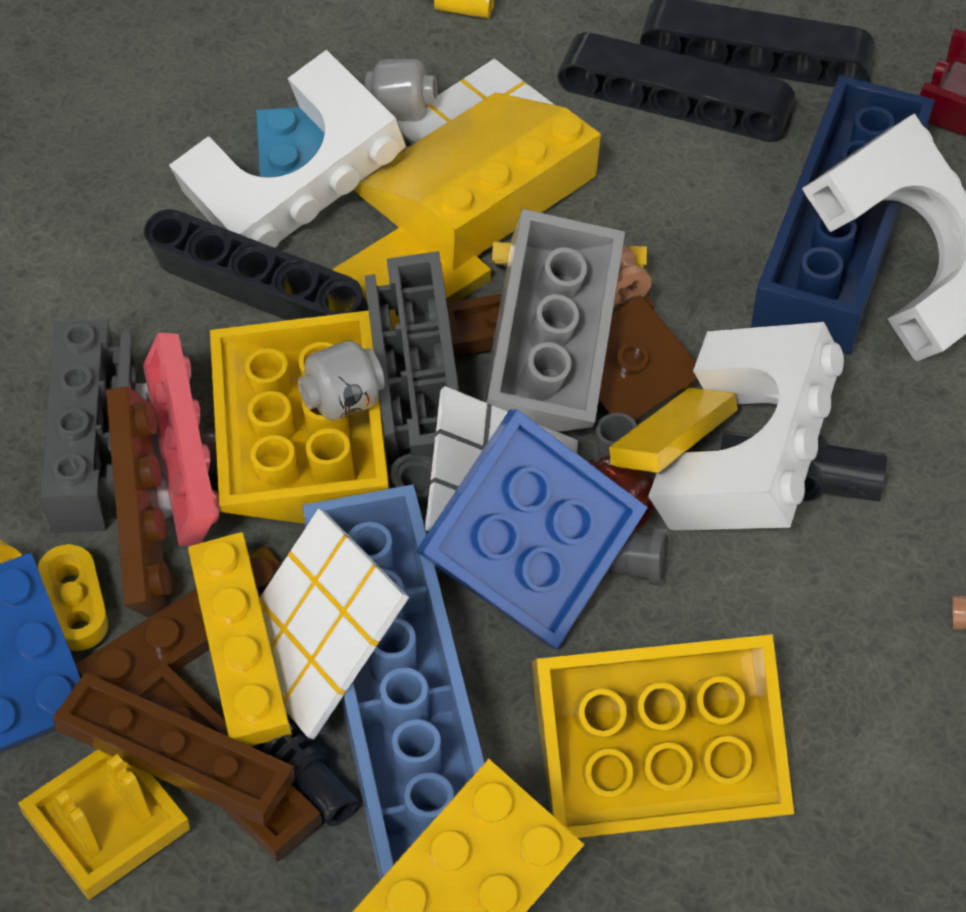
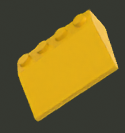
[353,92,601,271]
[210,311,390,524]
[531,634,794,838]

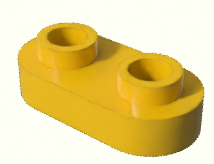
[38,544,108,651]

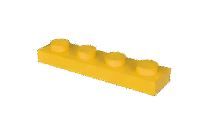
[188,532,292,746]

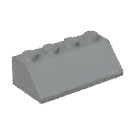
[482,209,625,432]

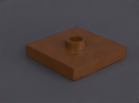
[597,295,699,425]

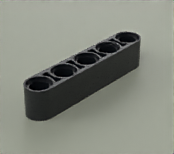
[640,0,875,87]
[557,32,795,142]
[144,209,369,320]

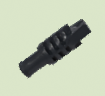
[252,713,358,827]

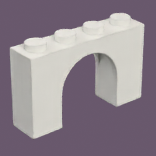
[169,50,406,248]
[802,113,966,361]
[648,322,844,530]

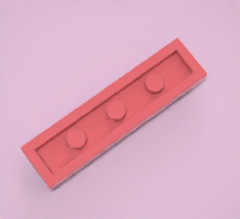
[143,333,220,546]

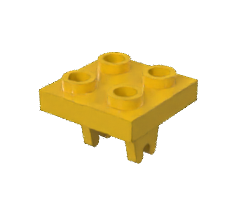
[18,749,190,900]

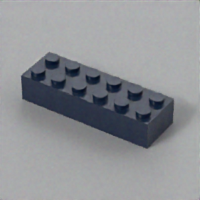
[751,75,935,355]

